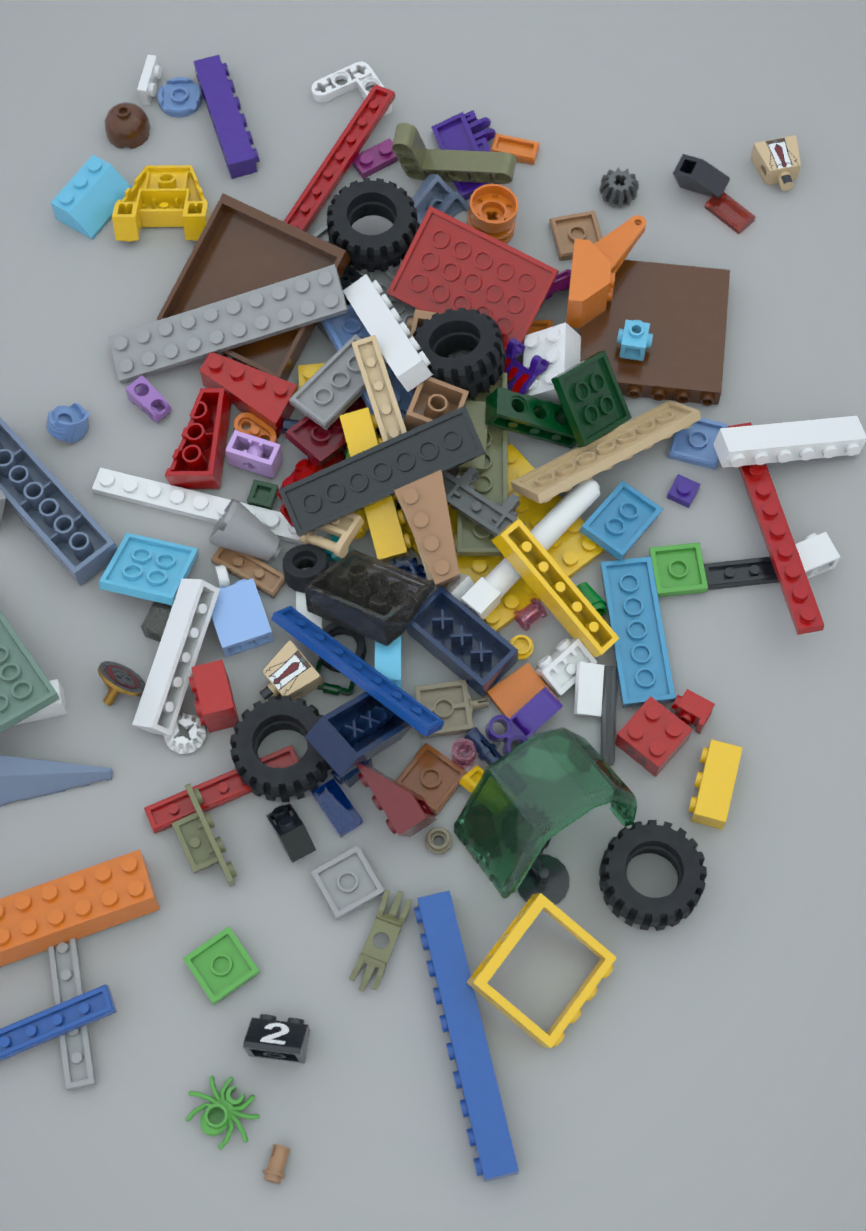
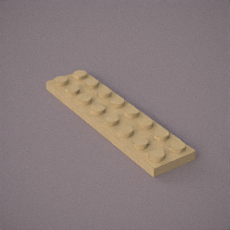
[511,400,701,503]

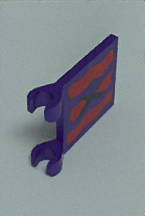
[504,338,549,394]

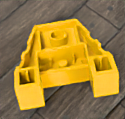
[112,165,210,242]

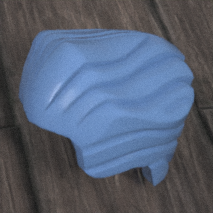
[46,403,89,443]

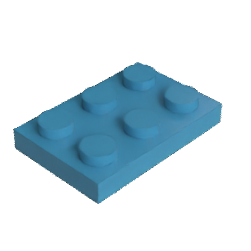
[579,481,663,561]

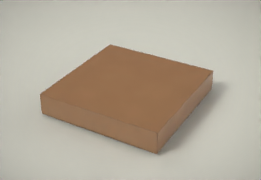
[549,210,602,261]

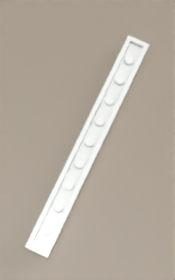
[92,468,332,549]

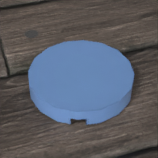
[157,77,203,118]

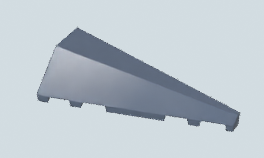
[412,174,469,231]
[0,755,113,806]

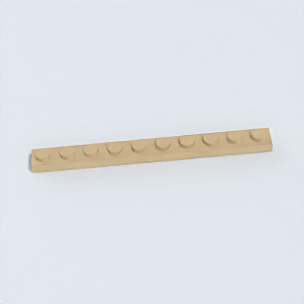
[351,335,433,582]

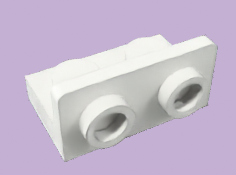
[535,638,597,696]

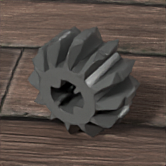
[599,167,639,208]

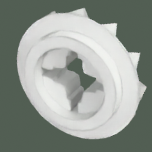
[164,713,206,754]

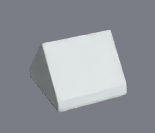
[445,573,475,602]

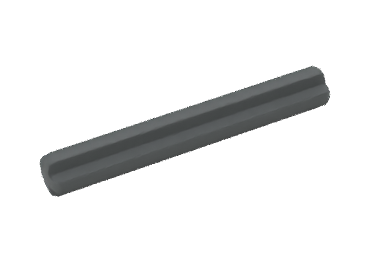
[600,665,617,766]

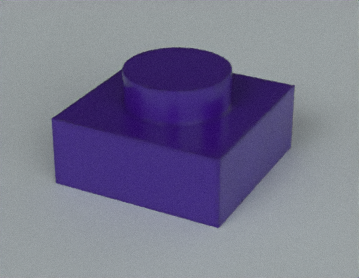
[667,474,701,508]

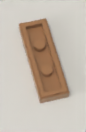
[211,547,286,599]

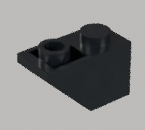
[673,154,730,199]
[266,803,316,863]

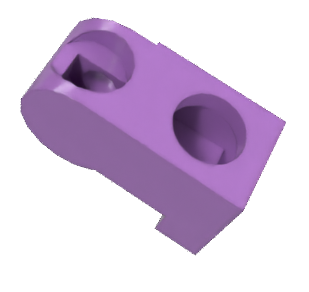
[125,375,172,423]

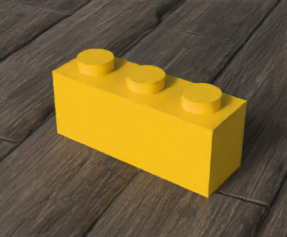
[688,739,743,830]

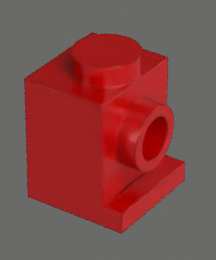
[671,689,715,734]

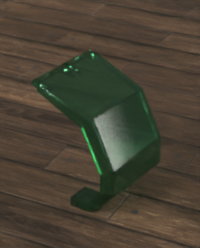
[454,727,637,899]

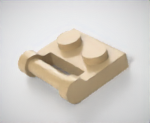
[299,513,364,558]

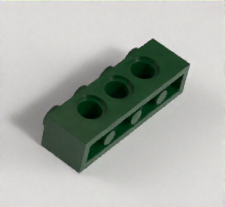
[485,387,577,449]

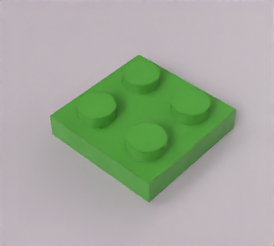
[649,542,708,597]
[183,926,260,1005]

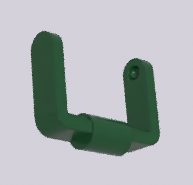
[315,660,355,696]

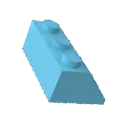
[51,155,132,240]

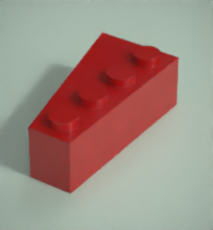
[164,388,232,489]

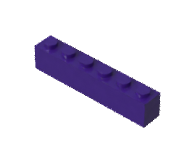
[193,55,260,179]

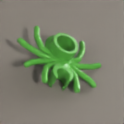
[185,1076,259,1150]

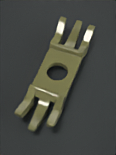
[349,890,413,992]

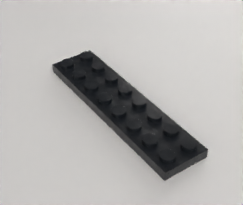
[278,406,486,537]

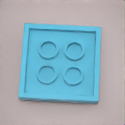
[99,533,198,606]

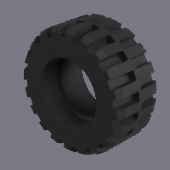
[327,178,417,272]
[413,308,506,398]
[230,695,331,802]
[599,820,707,931]

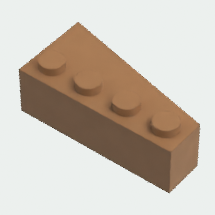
[394,470,460,588]

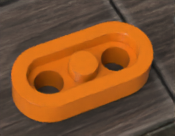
[233,412,277,443]

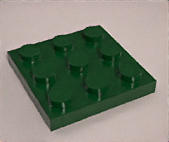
[551,350,632,448]

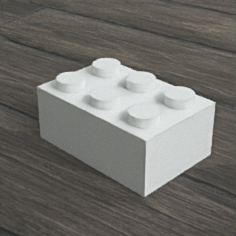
[523,323,581,405]

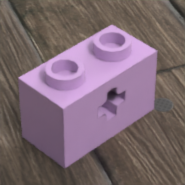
[225,430,283,479]

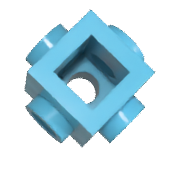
[617,320,653,361]

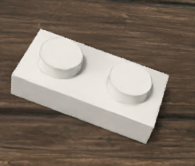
[137,55,162,106]

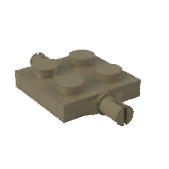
[414,680,489,739]

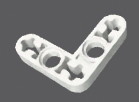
[311,62,392,116]

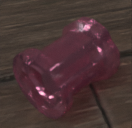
[513,598,547,631]
[452,738,476,769]

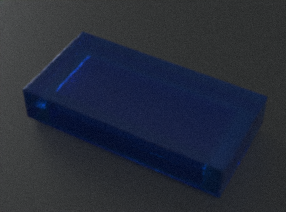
[311,778,363,837]

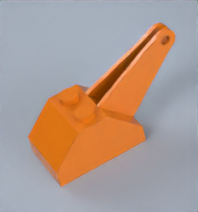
[566,215,646,328]

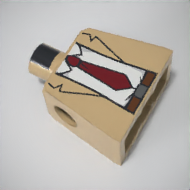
[750,135,801,191]
[259,640,325,702]

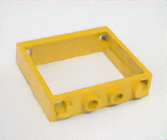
[466,893,617,1048]

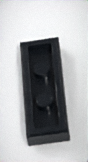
[704,557,779,590]

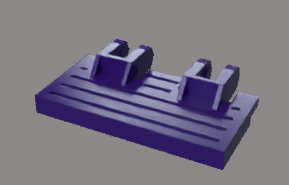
[431,110,500,200]

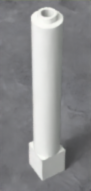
[461,479,600,620]

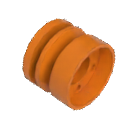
[467,184,518,244]

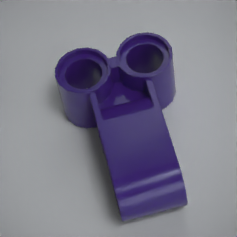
[485,687,563,762]

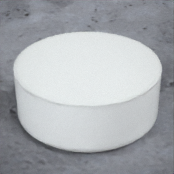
[215,565,230,588]

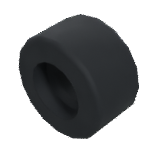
[283,544,329,593]

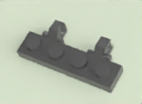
[442,466,525,536]

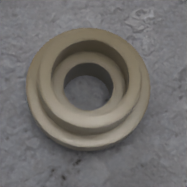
[425,827,452,854]

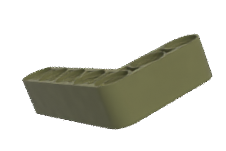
[392,123,517,184]

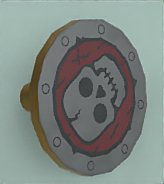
[97,661,145,706]

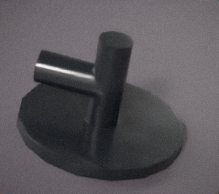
[516,854,569,905]

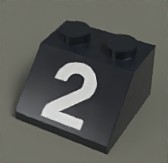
[243,1014,310,1063]

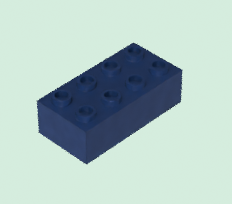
[406,586,518,697]
[305,692,412,777]

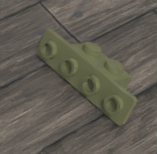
[172,783,237,886]

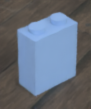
[211,579,274,658]

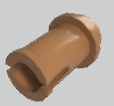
[262,1144,291,1184]

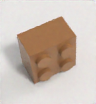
[404,377,469,431]

